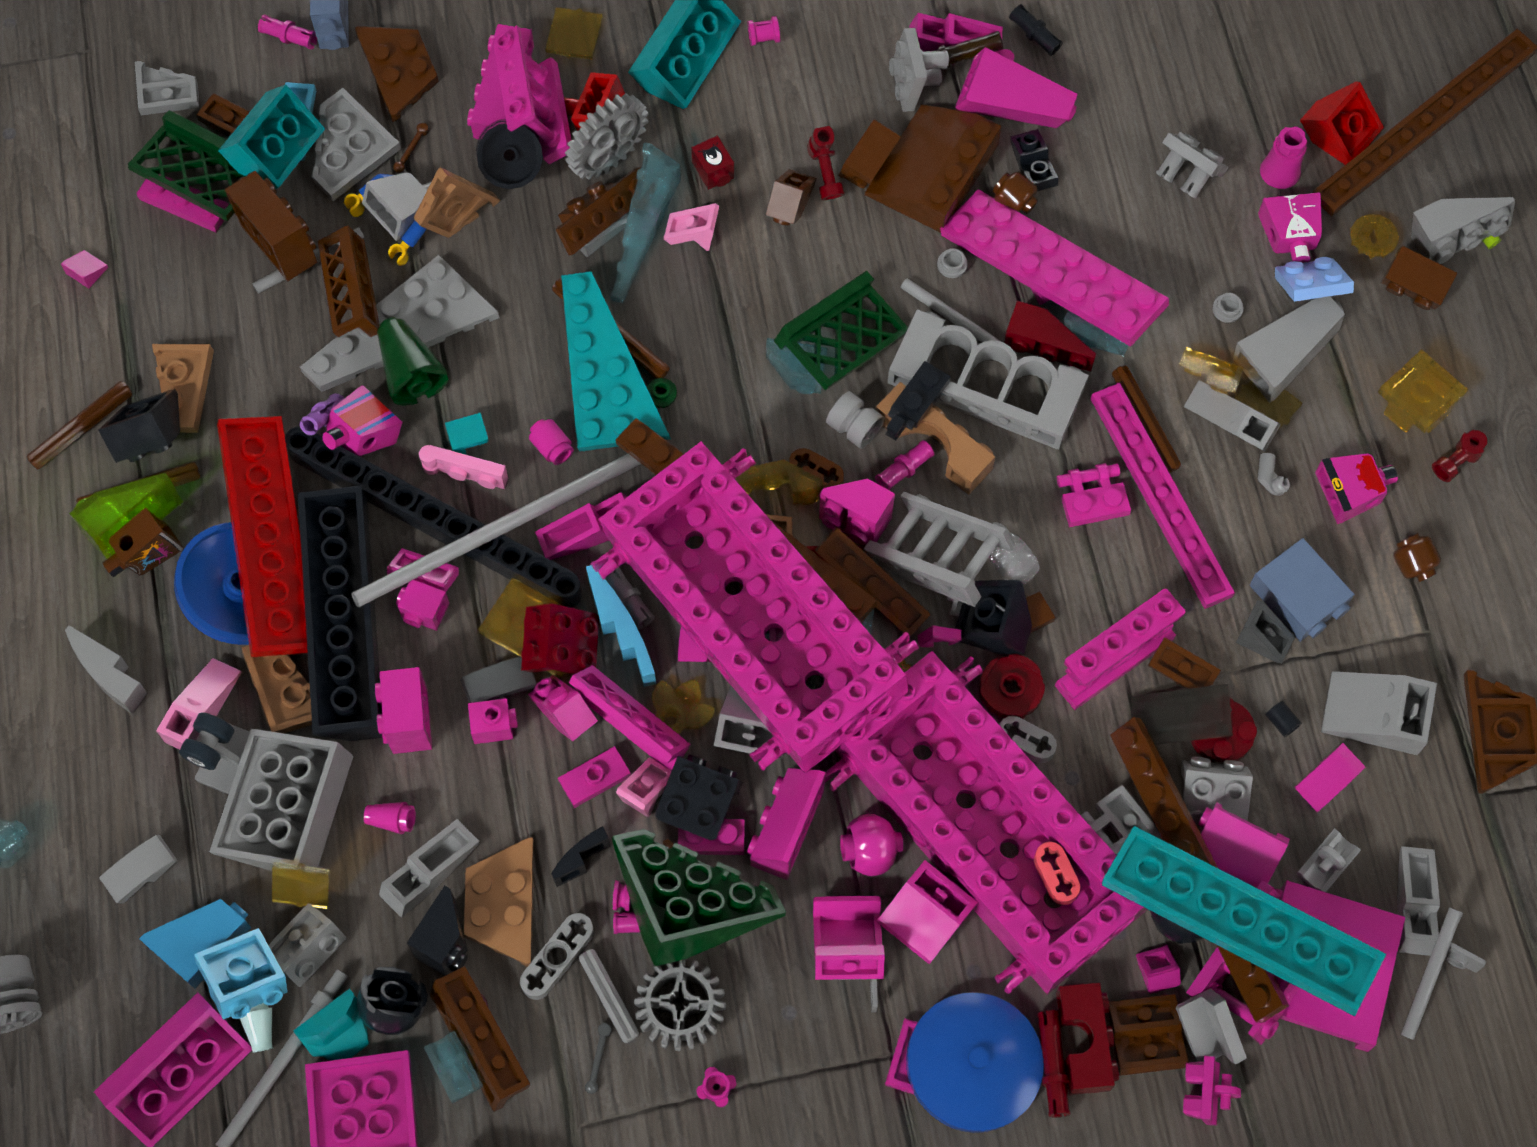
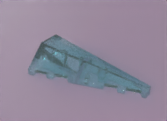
[611,143,681,303]

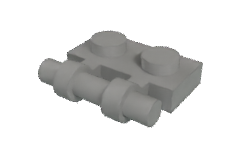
[1081,785,1162,855]

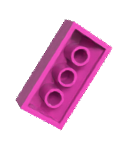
[94,992,252,1147]

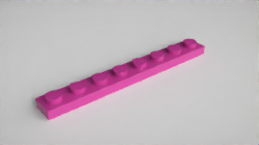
[1091,383,1235,609]

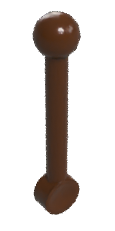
[393,123,429,173]

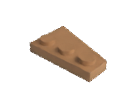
[152,344,214,433]
[242,645,312,733]

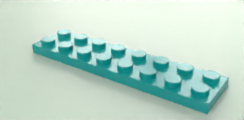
[1102,826,1386,1016]

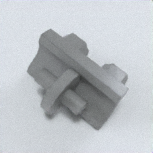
[1297,828,1361,892]

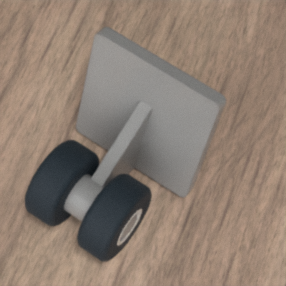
[179,713,250,795]

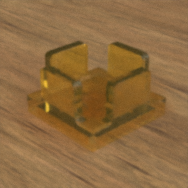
[1378,349,1468,433]

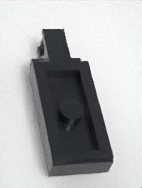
[885,361,951,441]

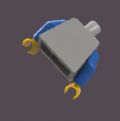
[344,172,431,266]

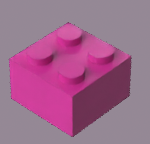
[375,667,432,754]

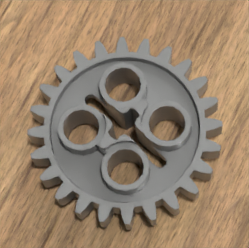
[565,93,649,180]

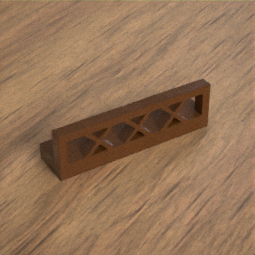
[318,225,380,337]
[430,966,530,1112]

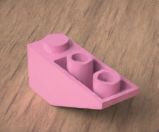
[156,658,242,750]

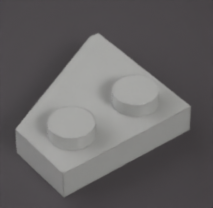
[135,61,200,115]

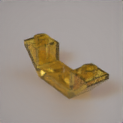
[735,459,824,505]

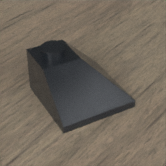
[955,579,1032,654]

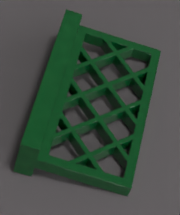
[128,110,245,221]
[774,270,908,391]

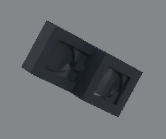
[551,826,611,887]

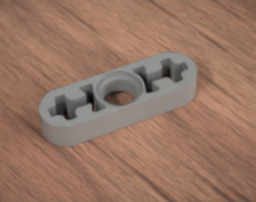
[520,913,594,1000]

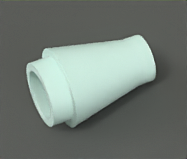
[240,1003,273,1053]

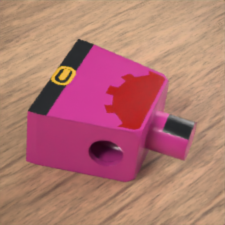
[1315,453,1398,524]

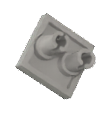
[889,28,949,112]
[1156,132,1229,199]

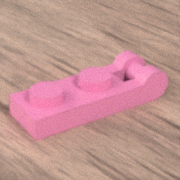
[419,445,509,489]

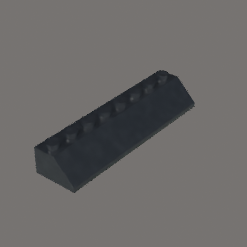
[298,486,382,741]

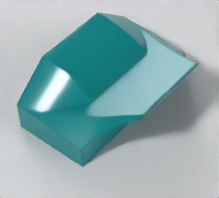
[293,988,370,1061]

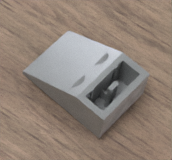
[1411,197,1515,264]
[1321,671,1437,755]

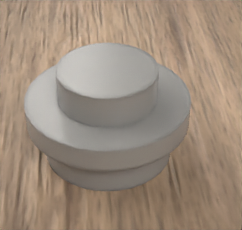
[937,249,967,278]
[1212,293,1244,323]

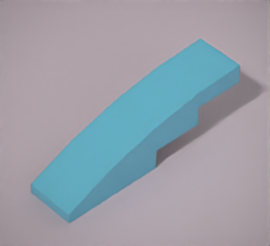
[586,565,656,687]

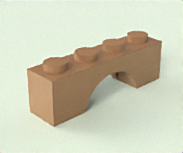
[876,382,995,495]

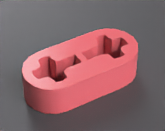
[1034,842,1080,905]

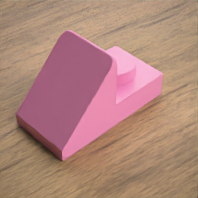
[664,203,719,251]
[616,757,672,817]

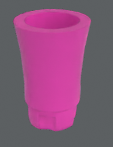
[1260,126,1307,189]

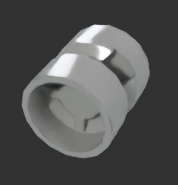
[826,391,885,449]

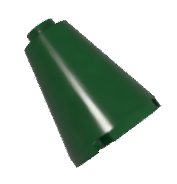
[377,317,449,406]

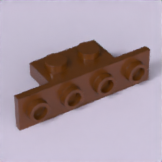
[556,167,652,255]

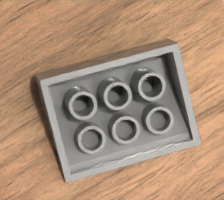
[209,728,353,880]

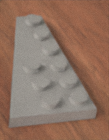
[300,255,500,392]

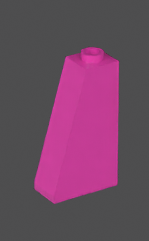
[955,47,1078,128]

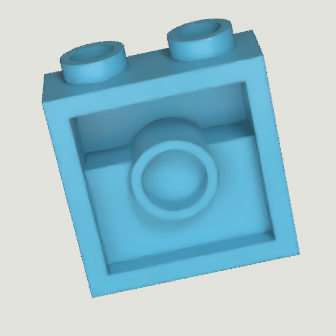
[194,928,288,1020]

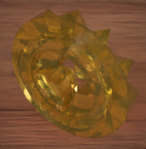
[1349,214,1399,259]

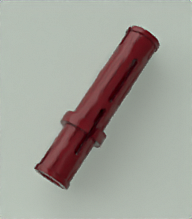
[1037,1010,1071,1118]

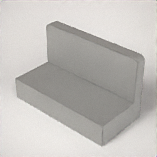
[1176,988,1247,1064]

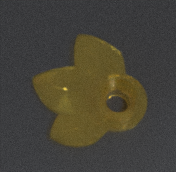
[652,680,715,734]

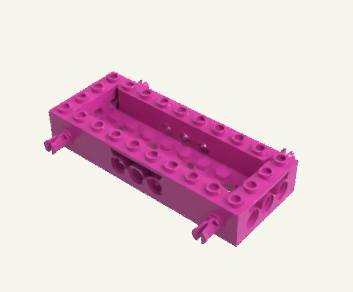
[591,441,919,773]
[825,651,1147,995]

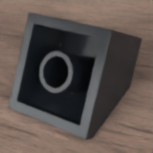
[98,388,180,463]
[407,885,468,976]

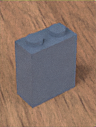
[310,0,349,50]
[1250,538,1355,642]

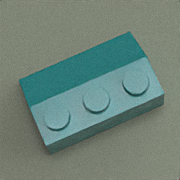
[218,84,325,189]

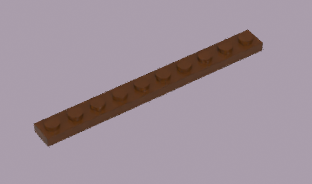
[1312,29,1537,217]
[616,418,877,623]
[1110,717,1289,1023]

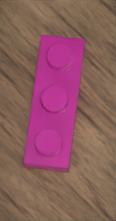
[136,174,229,233]

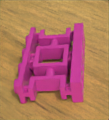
[1055,589,1185,710]

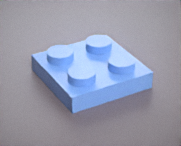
[1275,257,1354,302]

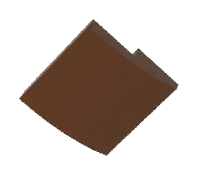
[1109,994,1189,1076]

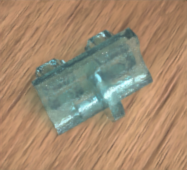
[424,1031,483,1104]

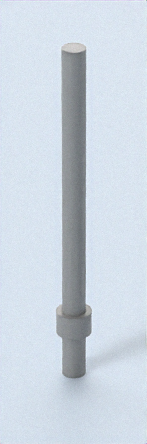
[215,970,348,1147]

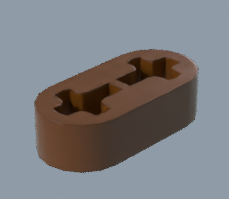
[789,448,844,492]

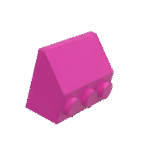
[747,768,826,880]

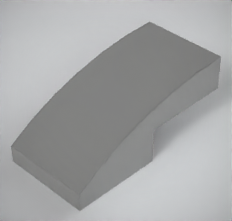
[99,835,178,903]

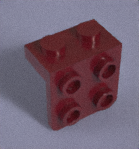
[521,603,599,674]

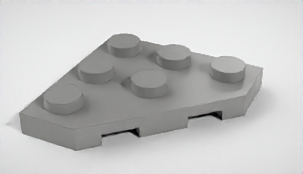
[312,88,401,201]

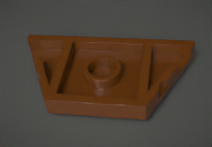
[354,26,439,122]
[1463,670,1537,794]

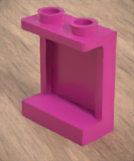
[1198,802,1290,888]
[813,896,885,980]

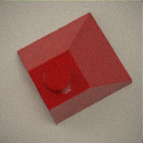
[1300,82,1384,165]

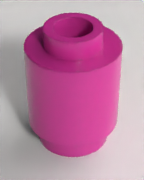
[529,419,574,465]

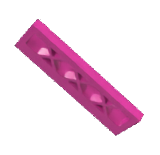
[569,665,691,771]

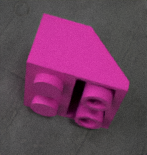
[819,478,895,546]
[876,860,978,964]

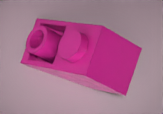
[528,675,598,741]

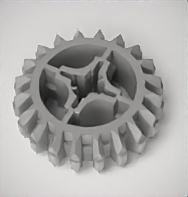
[634,959,726,1051]

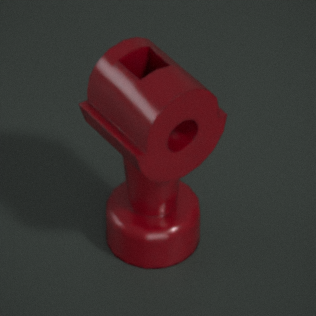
[1432,430,1488,482]

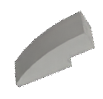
[65,625,147,714]
[379,819,480,918]
[1397,846,1440,956]

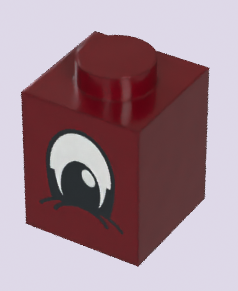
[691,135,734,190]

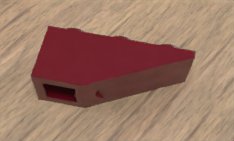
[1004,300,1096,372]

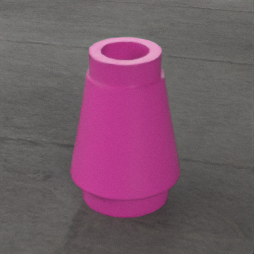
[364,802,416,835]

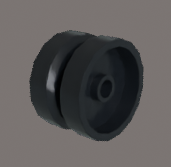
[476,119,543,189]

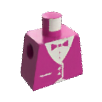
[1258,192,1322,263]

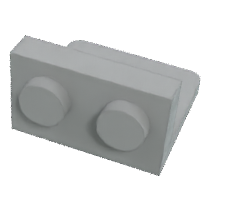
[1180,757,1253,834]

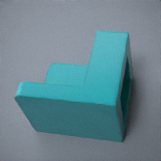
[445,413,489,455]

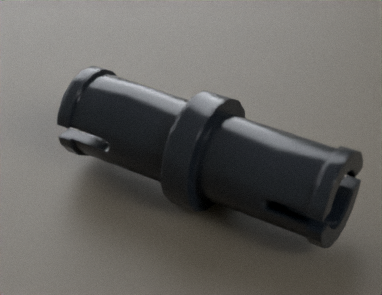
[1009,4,1063,56]

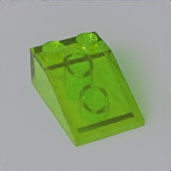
[69,473,183,559]

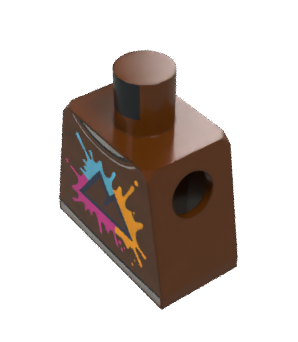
[102,508,184,577]

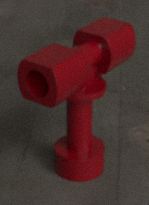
[807,126,845,200]

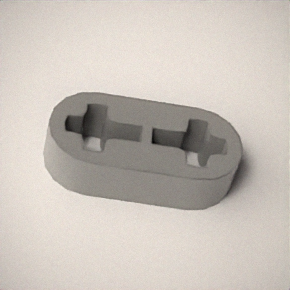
[999,716,1057,763]

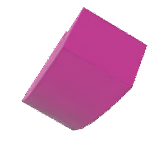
[909,13,1003,53]
[535,492,627,560]

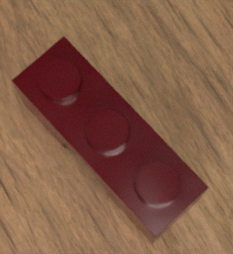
[1056,983,1119,1095]

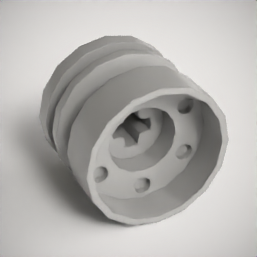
[0,955,43,1034]

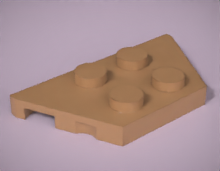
[414,167,501,238]
[464,838,534,967]

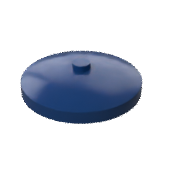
[174,522,249,645]
[906,993,1044,1133]

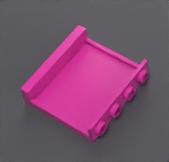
[1273,880,1405,1052]

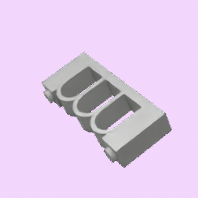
[888,309,1089,450]

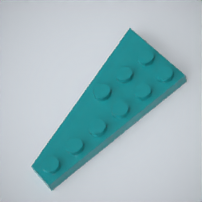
[561,271,671,452]

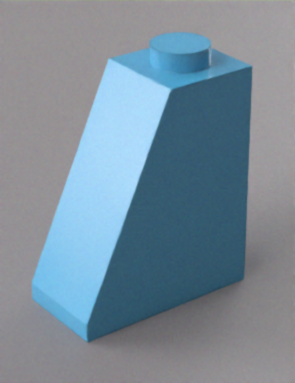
[140,899,251,989]

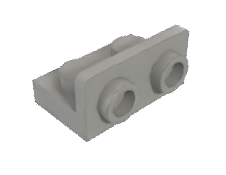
[268,903,346,987]

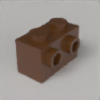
[1380,245,1457,310]

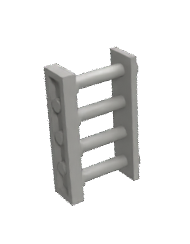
[863,492,1015,607]

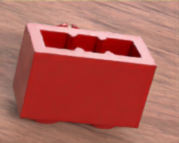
[564,72,625,131]

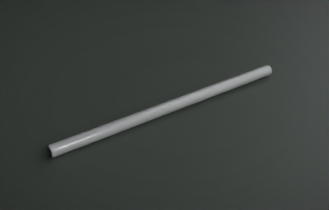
[351,454,641,607]

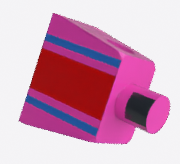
[323,385,403,456]

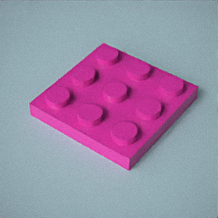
[305,1050,418,1147]

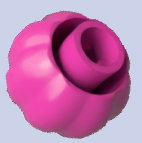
[840,814,903,876]

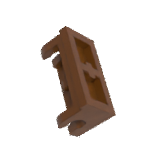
[838,119,901,189]

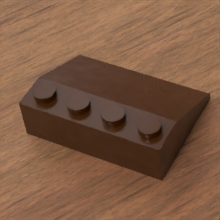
[865,104,1002,233]

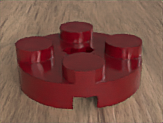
[980,654,1045,719]
[1190,697,1257,762]

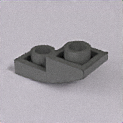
[460,656,537,703]

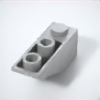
[1184,380,1281,452]

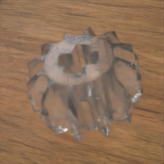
[989,532,1040,584]

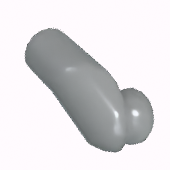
[1258,453,1290,496]

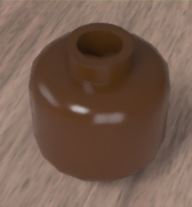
[993,172,1038,215]
[1393,533,1441,582]

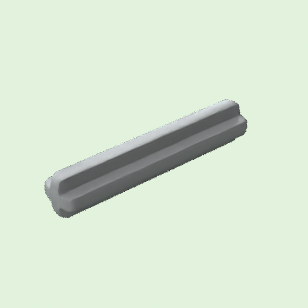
[579,949,639,1043]

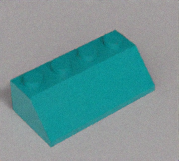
[628,0,741,109]

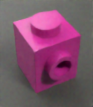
[396,580,450,631]
[468,698,518,744]

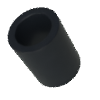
[1265,701,1302,738]

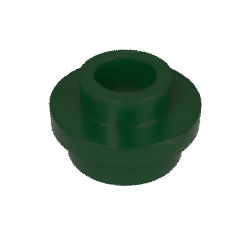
[647,378,677,408]

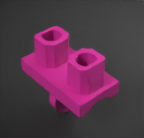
[1183,1056,1241,1126]

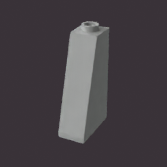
[1233,296,1345,403]

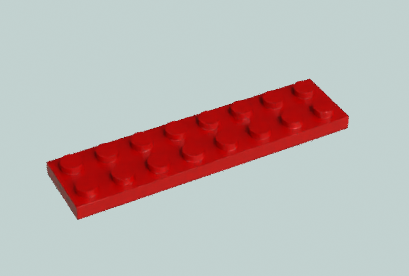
[217,416,308,657]

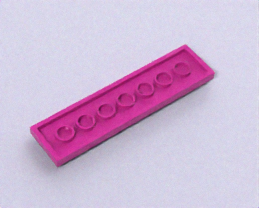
[940,189,1169,347]

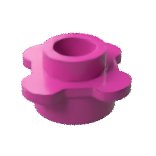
[697,1067,736,1108]

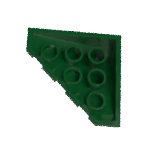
[612,829,786,967]

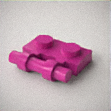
[1057,463,1131,527]

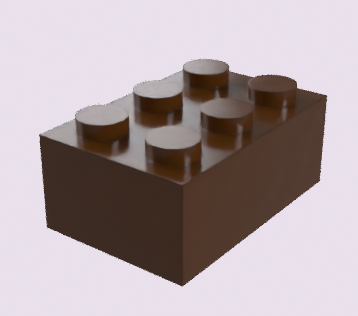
[224,171,318,282]

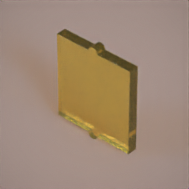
[545,7,603,60]
[1234,380,1303,433]
[272,862,330,909]

